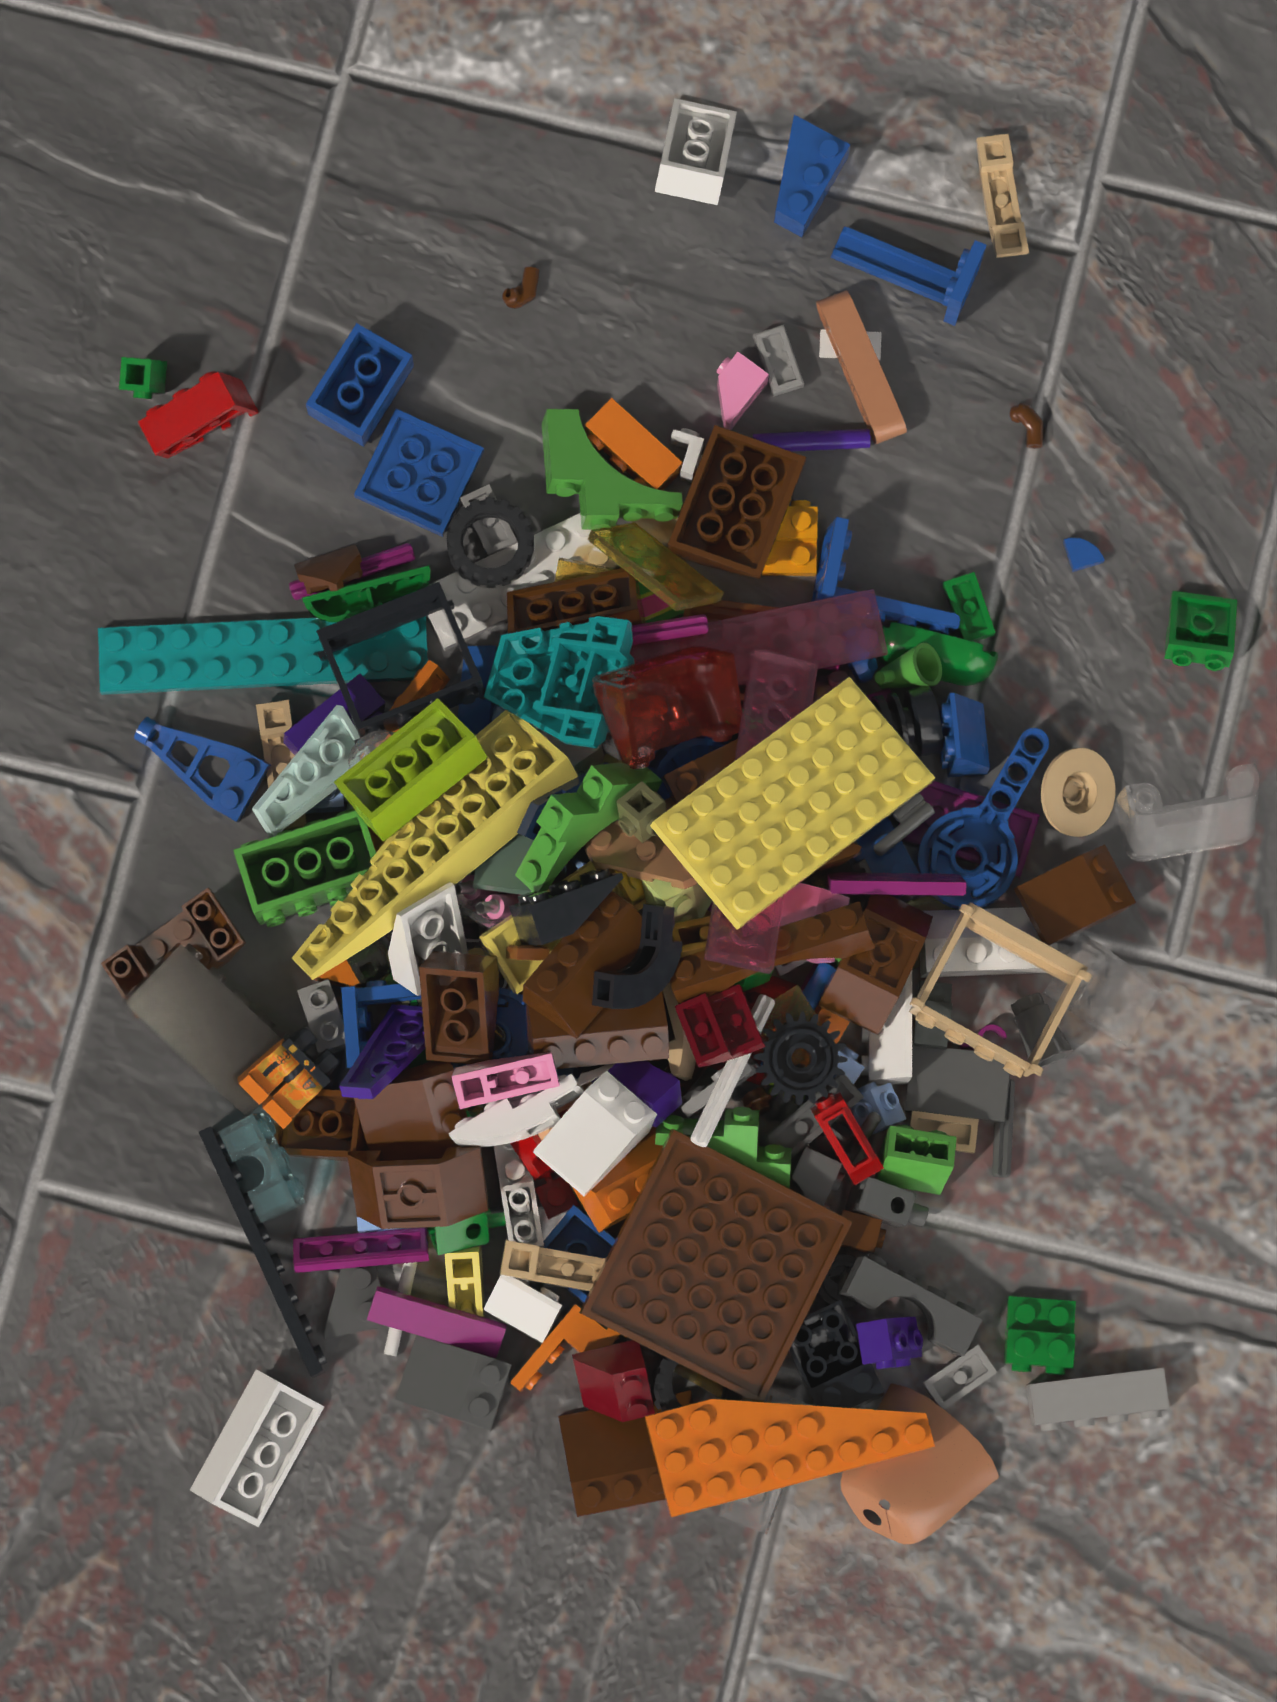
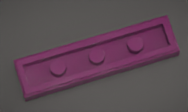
[293,1227,429,1273]
[367,1286,507,1358]

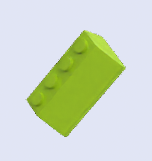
[334,698,488,842]

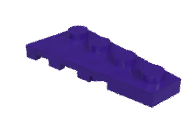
[339,1004,425,1099]

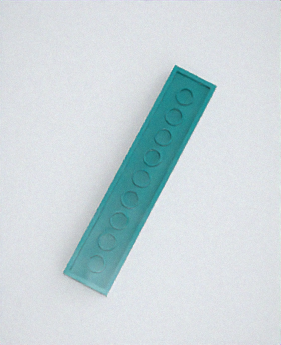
[98,616,428,695]

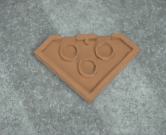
[583,797,698,890]

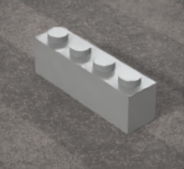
[1026,1368,1170,1432]

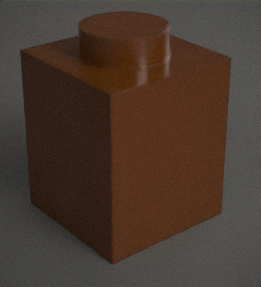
[841,1210,886,1255]

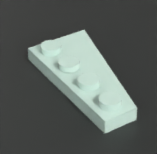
[252,705,370,837]

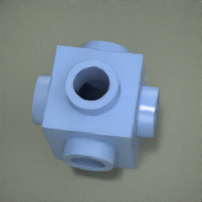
[851,1082,906,1135]

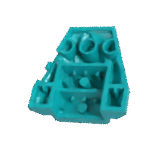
[484,616,635,749]

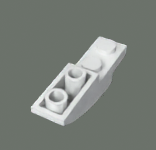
[448,1073,584,1147]
[494,1143,544,1248]

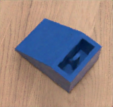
[939,693,990,778]

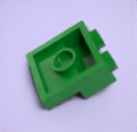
[1164,591,1237,671]
[1003,1296,1076,1375]

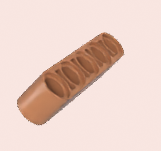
[816,290,907,444]

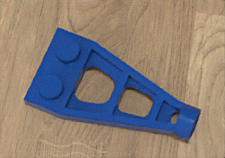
[134,716,271,822]

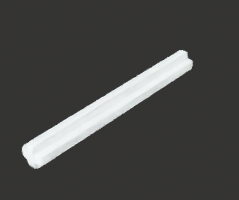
[690,994,775,1147]

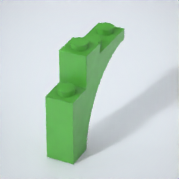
[542,409,683,533]
[515,761,663,893]
[655,1107,792,1189]

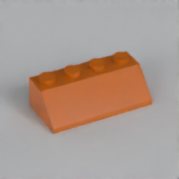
[572,1126,663,1233]

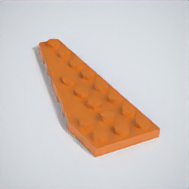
[644,1399,935,1517]

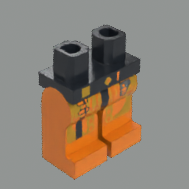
[237,1025,340,1129]

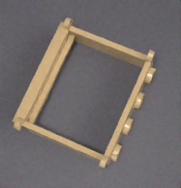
[909,902,1092,1078]

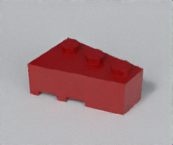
[138,371,259,459]

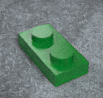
[943,572,996,642]

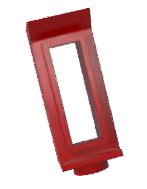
[811,1092,884,1185]

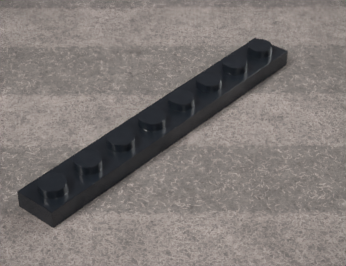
[199,1126,328,1378]

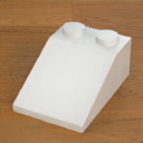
[655,98,737,205]
[388,882,468,996]
[533,1071,657,1196]

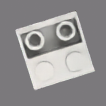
[484,1275,563,1344]

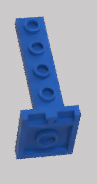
[831,227,987,326]
[810,517,960,635]
[341,980,421,1069]

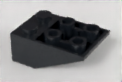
[509,869,623,945]
[789,1300,885,1408]

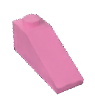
[451,1052,560,1109]

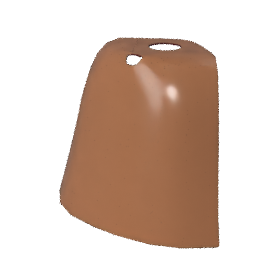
[841,1383,999,1545]

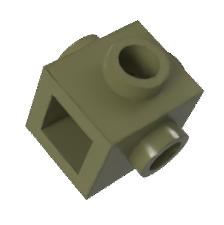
[616,781,667,843]

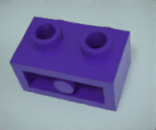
[856,1316,923,1370]

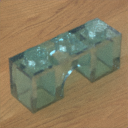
[218,1113,306,1222]

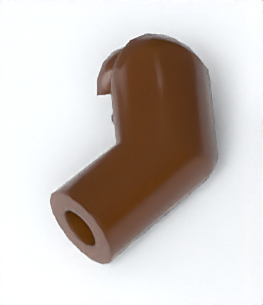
[502,267,540,309]
[1009,403,1043,449]

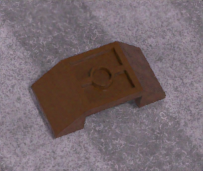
[101,887,246,1019]
[818,894,933,1035]
[347,1146,489,1229]

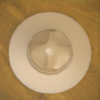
[1041,748,1116,837]

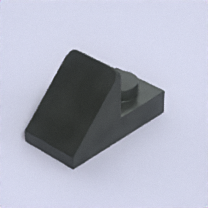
[913,980,953,1049]

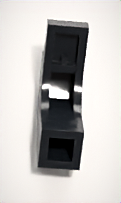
[592,904,683,1009]

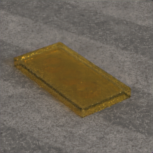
[587,522,724,611]

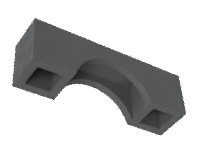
[790,1147,844,1209]
[840,1254,982,1356]

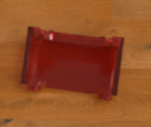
[592,646,745,769]

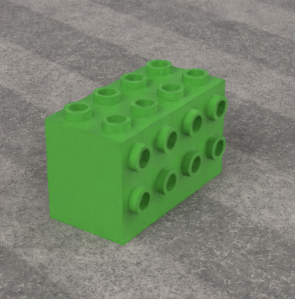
[233,809,376,927]

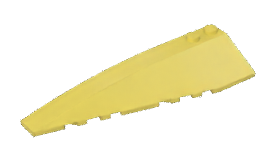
[292,710,579,980]

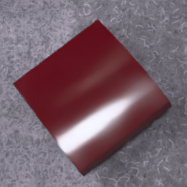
[674,984,766,1067]

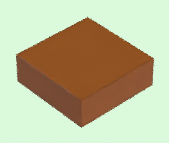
[506,945,550,960]

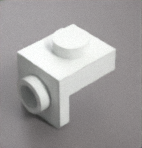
[671,428,704,483]

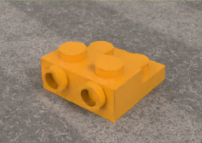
[762,500,818,576]

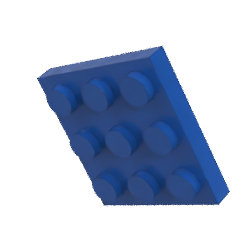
[354,408,484,537]

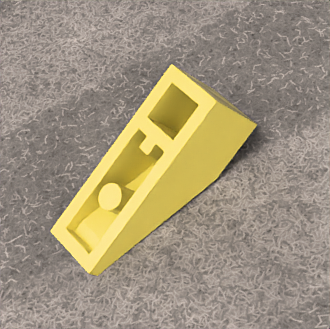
[445,1246,485,1346]

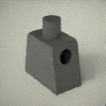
[844,1177,929,1227]

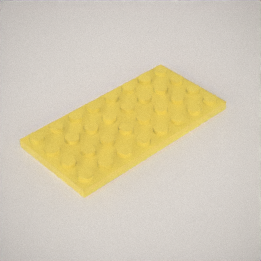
[650,677,935,930]

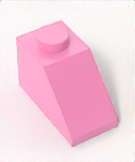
[717,352,769,430]

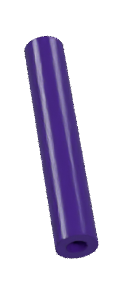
[752,429,870,452]

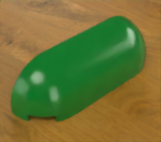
[302,565,430,622]
[870,622,999,686]

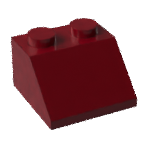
[572,1340,655,1422]

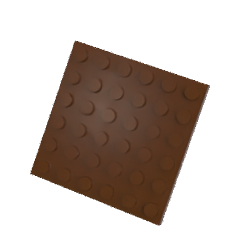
[579,1129,853,1402]

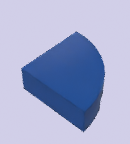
[1063,538,1105,572]

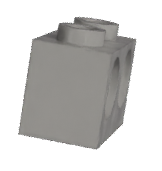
[297,979,346,1055]

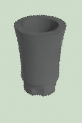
[1011,993,1074,1067]

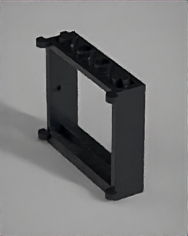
[316,582,486,749]

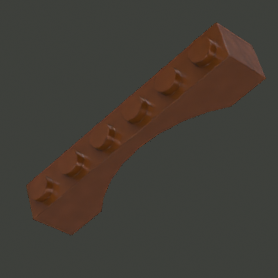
[670,902,875,1004]

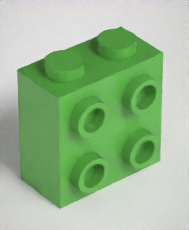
[875,1125,957,1195]

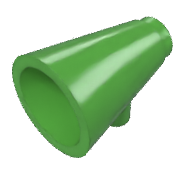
[875,643,942,689]

